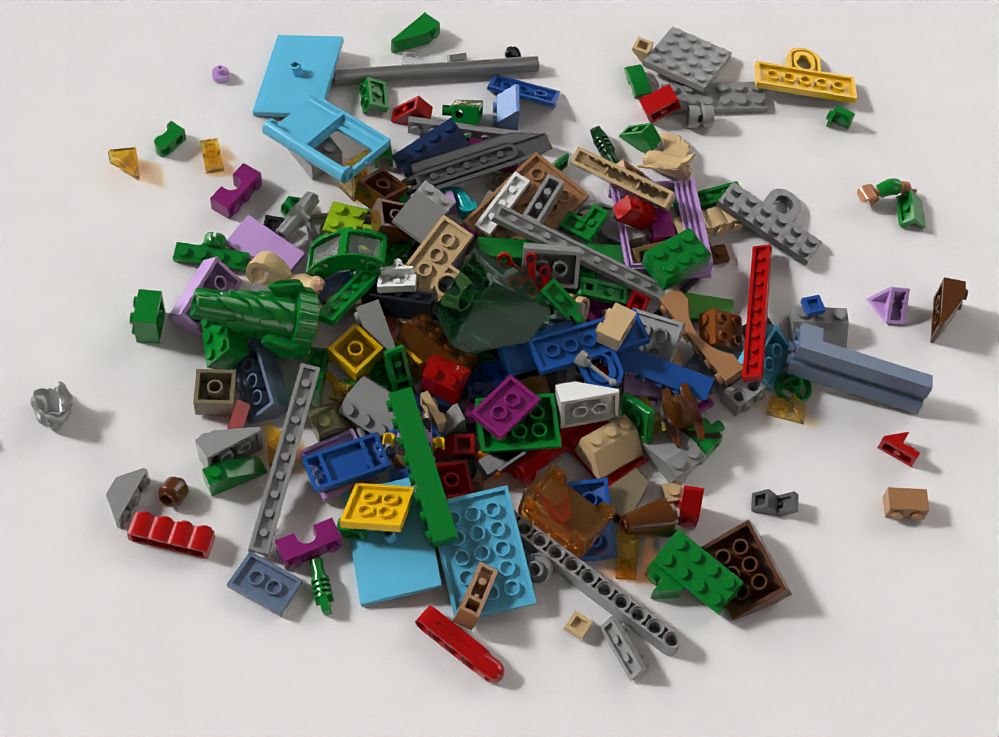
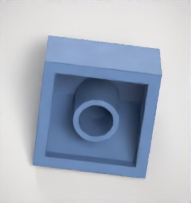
[493,84,520,131]

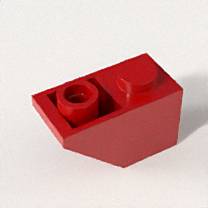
[435,434,475,460]

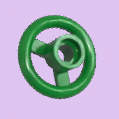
[774,372,812,404]

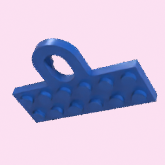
[527,308,650,389]

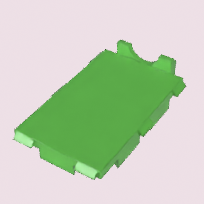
[684,292,734,323]

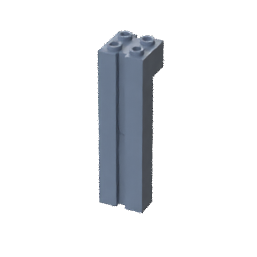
[785,322,933,414]

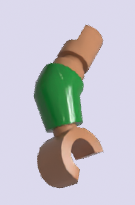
[857,178,917,206]

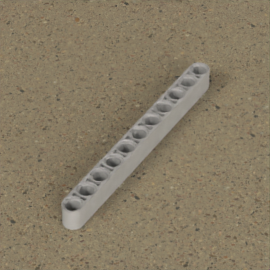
[514,510,681,656]

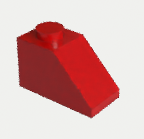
[391,95,433,125]
[676,485,704,528]

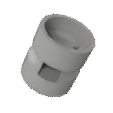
[686,105,714,128]

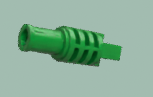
[310,558,334,615]

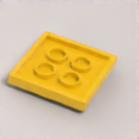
[340,483,415,532]

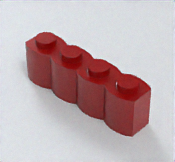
[127,511,216,559]

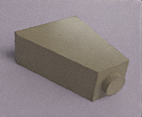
[609,468,649,527]

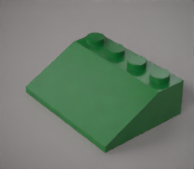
[474,393,562,453]

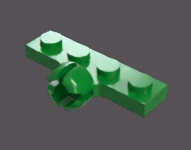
[173,232,250,272]

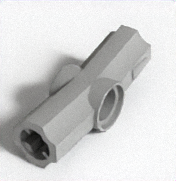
[276,191,320,241]

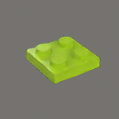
[322,201,368,234]

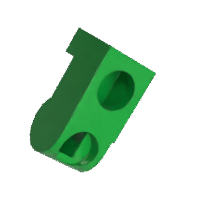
[154,121,186,157]

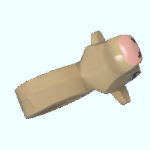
[246,251,325,295]

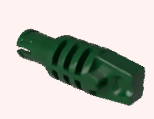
[590,126,620,164]

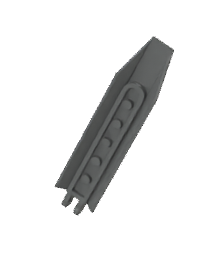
[402,132,553,196]

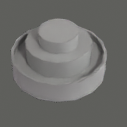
[526,552,553,583]

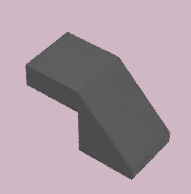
[751,489,799,516]

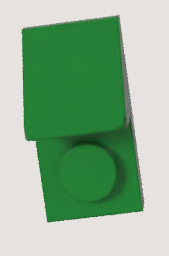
[645,561,684,599]

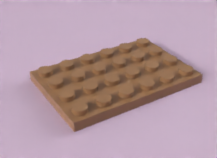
[463,152,590,240]

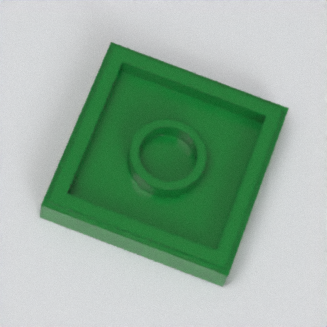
[620,392,655,444]

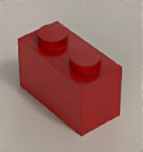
[639,84,681,123]
[613,195,657,231]

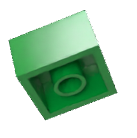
[130,289,166,344]

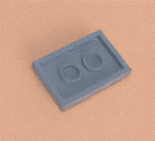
[227,551,303,617]

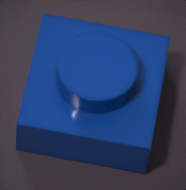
[800,295,826,317]
[388,468,409,482]

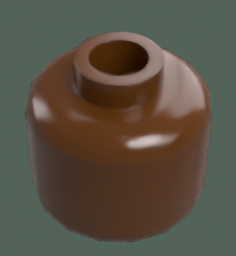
[158,477,189,507]

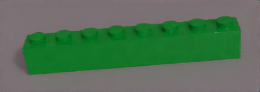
[474,237,624,272]
[386,387,458,548]

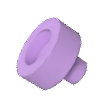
[212,65,230,83]

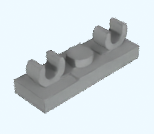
[600,615,649,681]

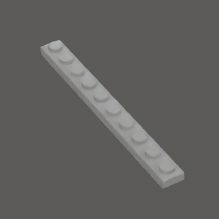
[492,204,665,303]
[248,363,320,556]

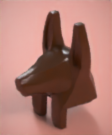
[661,383,705,448]

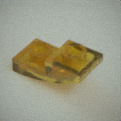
[200,138,224,174]

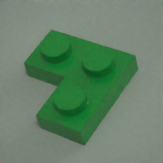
[559,204,610,243]

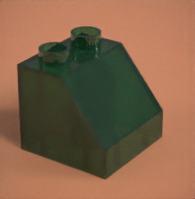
[434,248,551,354]

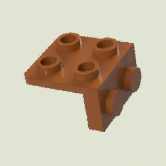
[699,308,742,352]

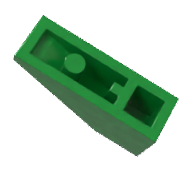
[391,12,440,53]
[384,345,414,391]
[306,347,329,406]
[202,456,268,496]

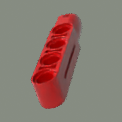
[415,606,505,683]

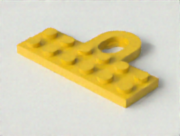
[754,48,857,104]

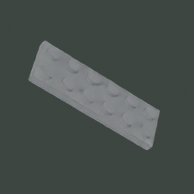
[661,82,767,115]

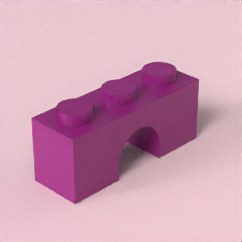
[210,163,262,219]
[275,518,342,570]

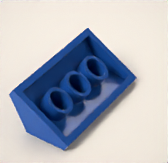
[487,74,561,108]
[567,477,617,562]

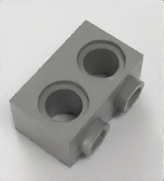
[720,378,766,417]

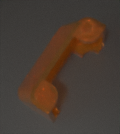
[518,463,617,559]

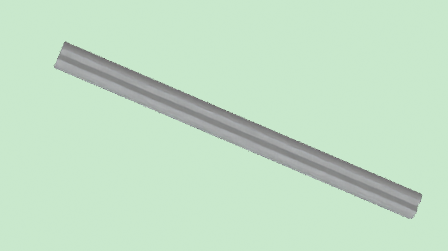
[334,56,540,85]

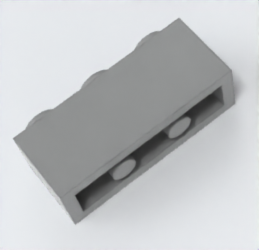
[523,173,564,224]

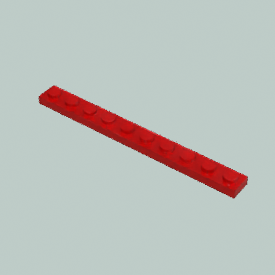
[742,244,772,383]

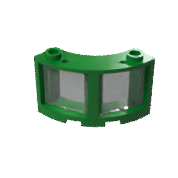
[306,227,387,280]

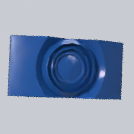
[301,432,391,493]

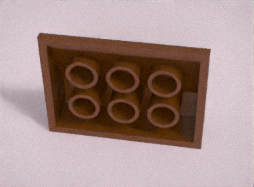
[701,520,792,620]

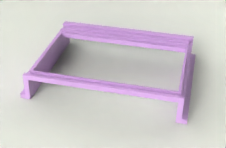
[607,178,713,279]

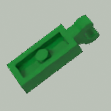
[539,278,585,325]

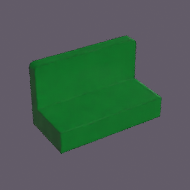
[896,190,925,229]

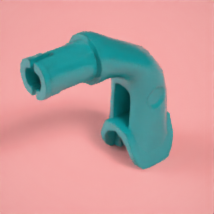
[439,186,477,220]

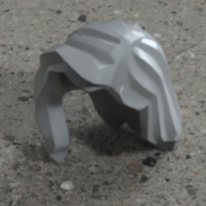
[30,381,73,428]

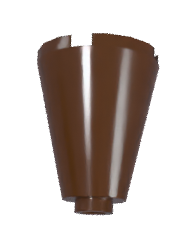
[619,498,678,538]

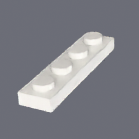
[474,172,530,238]

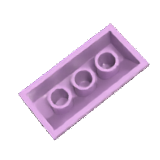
[168,257,242,338]

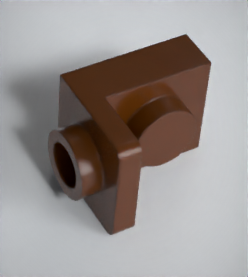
[709,241,730,265]

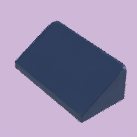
[318,271,351,305]

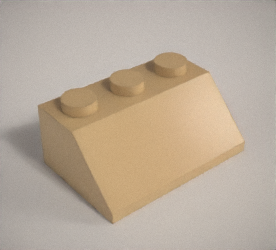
[575,414,643,479]

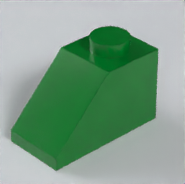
[619,123,662,151]

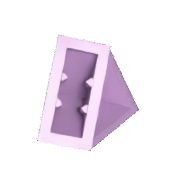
[867,286,910,325]

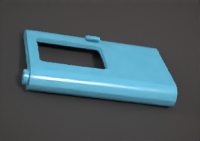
[262,92,391,183]

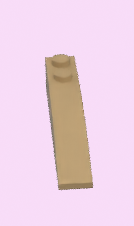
[570,146,676,212]

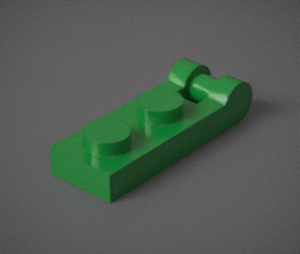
[577,277,627,306]

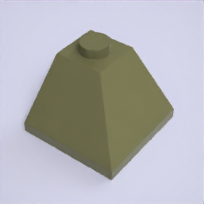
[307,399,356,442]

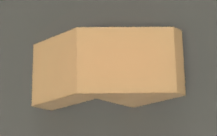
[632,36,654,69]

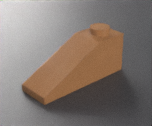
[452,562,498,630]

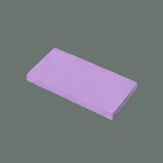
[226,215,306,276]

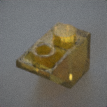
[615,532,640,580]

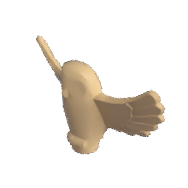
[637,132,696,180]

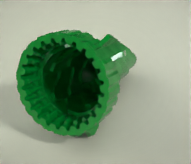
[189,279,319,360]

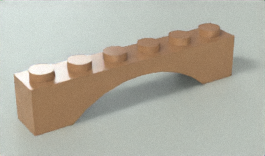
[659,286,743,388]

